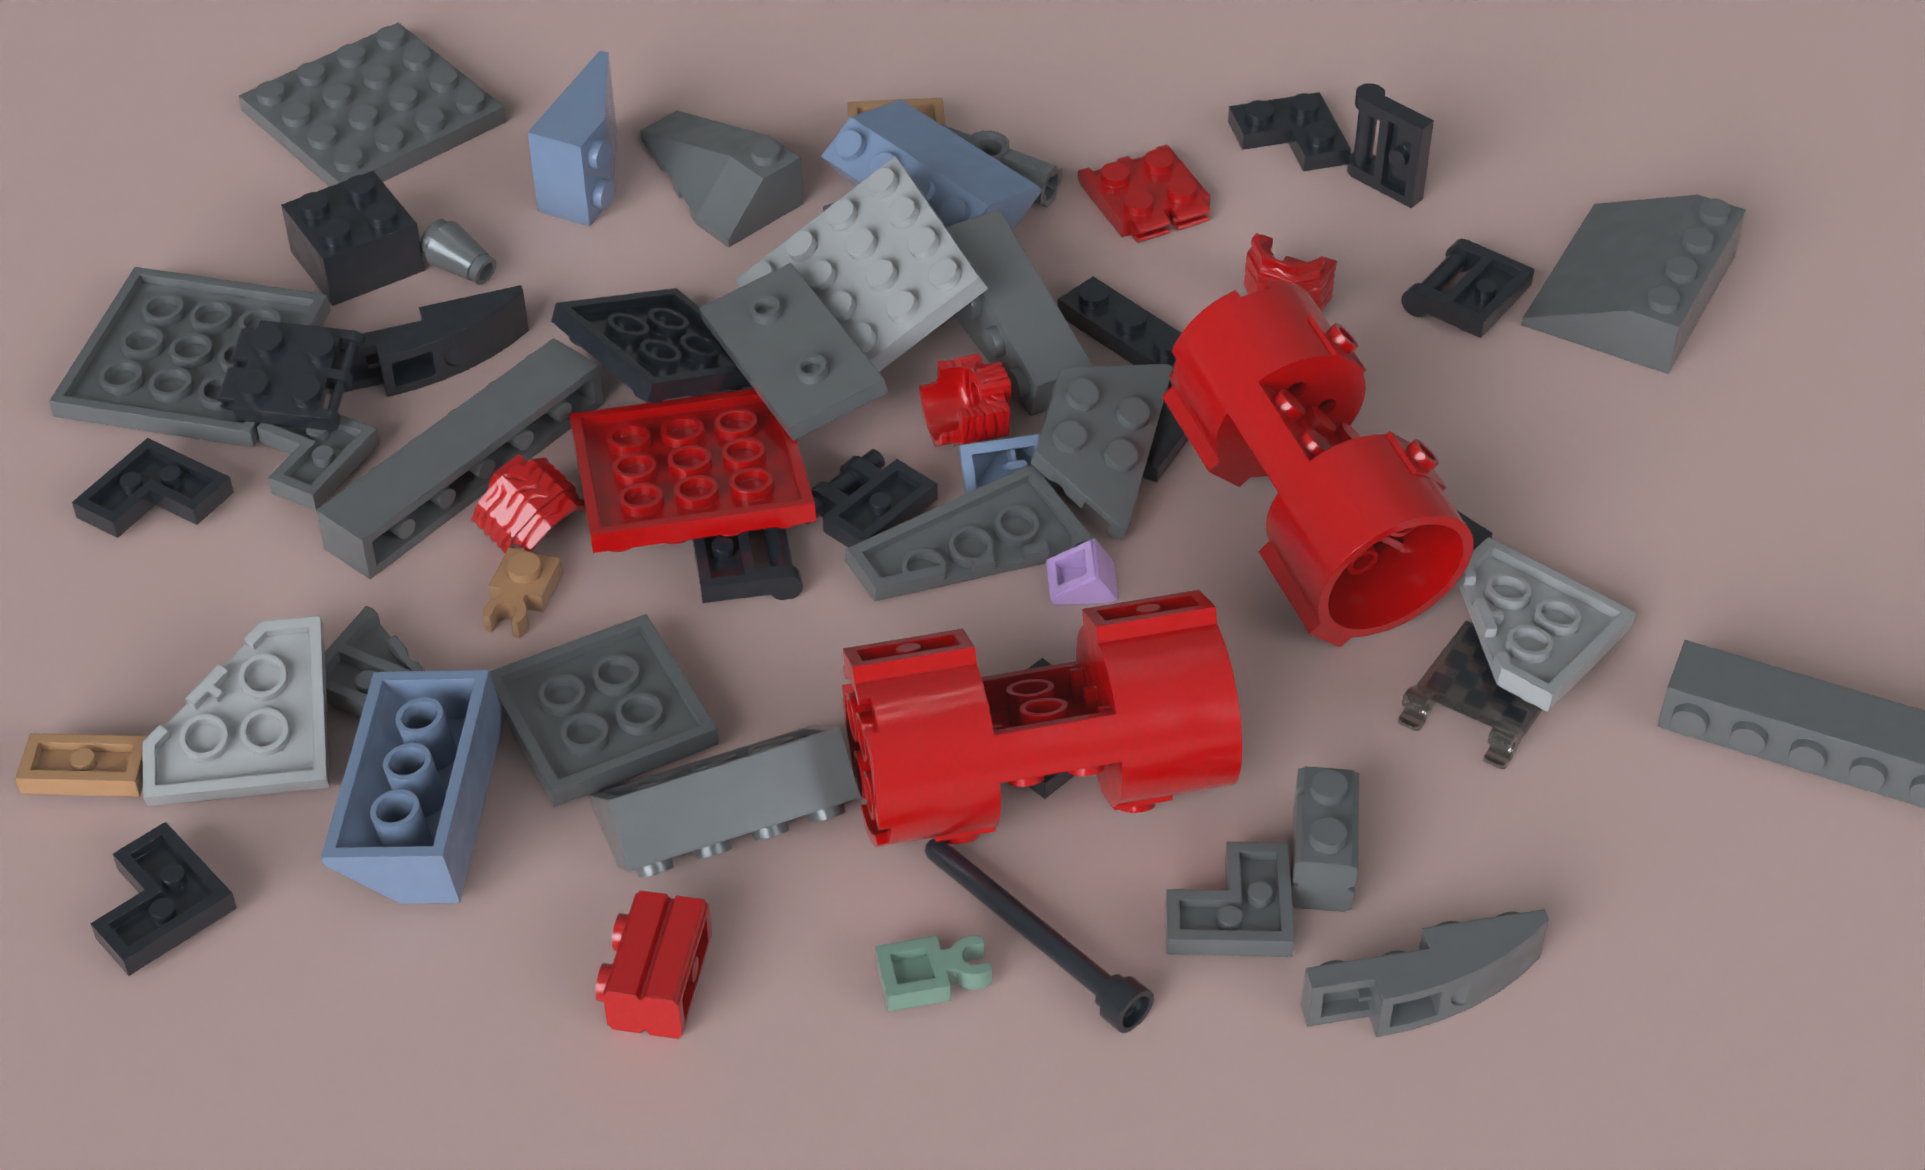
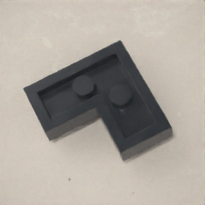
[1228,92,1351,172]
[72,438,234,538]
[90,822,237,976]

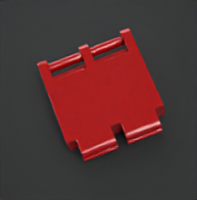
[1078,144,1210,242]

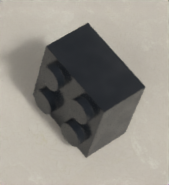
[281,170,425,306]

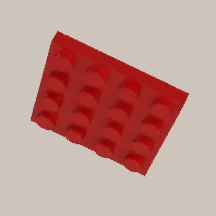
[570,389,816,553]

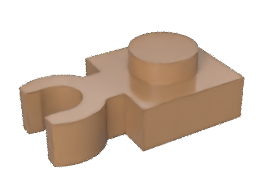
[483,547,563,638]

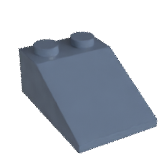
[528,50,617,226]

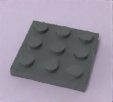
[490,614,719,807]

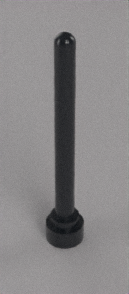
[925,838,1154,1033]

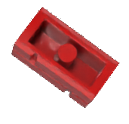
[596,890,712,1039]

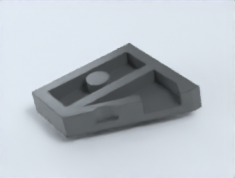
[325,606,425,717]

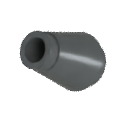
[420,219,496,285]

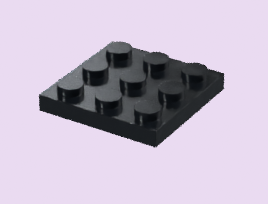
[551,288,751,403]

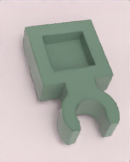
[875,935,992,1012]

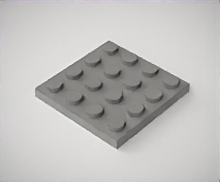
[734,156,989,372]

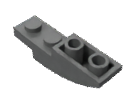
[1301,909,1549,1038]

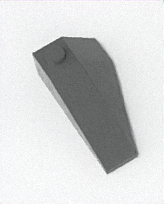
[640,111,803,247]

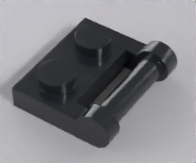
[1347,83,1434,208]
[1401,239,1535,338]
[692,527,803,603]

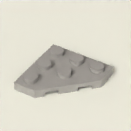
[1457,537,1636,712]
[142,615,330,806]

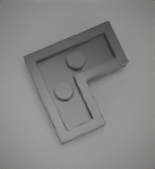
[257,408,380,510]
[1165,842,1295,957]

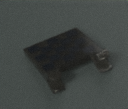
[1398,621,1543,769]

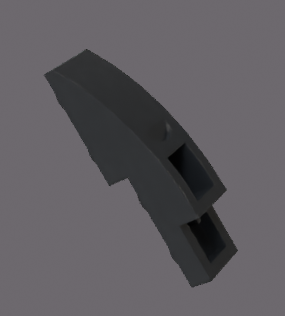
[329,285,529,397]

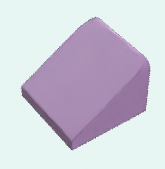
[1046,538,1119,605]

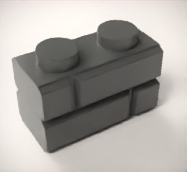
[1291,766,1359,912]

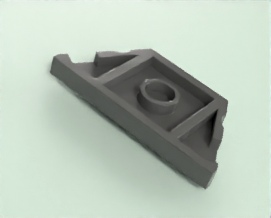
[1030,364,1173,541]

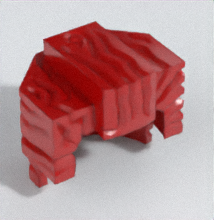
[1243,233,1337,312]
[919,353,1011,447]
[471,454,585,553]

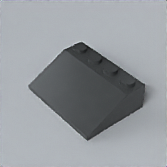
[1522,194,1746,374]

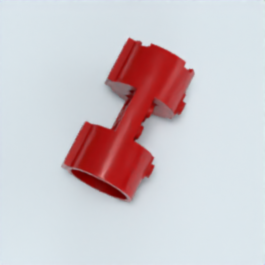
[1162,281,1474,647]
[842,590,1242,848]

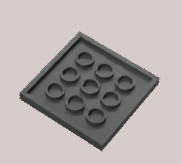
[239,22,506,187]
[49,267,330,448]

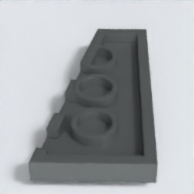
[845,464,1093,601]

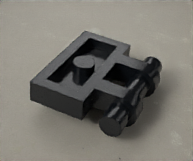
[804,449,938,548]

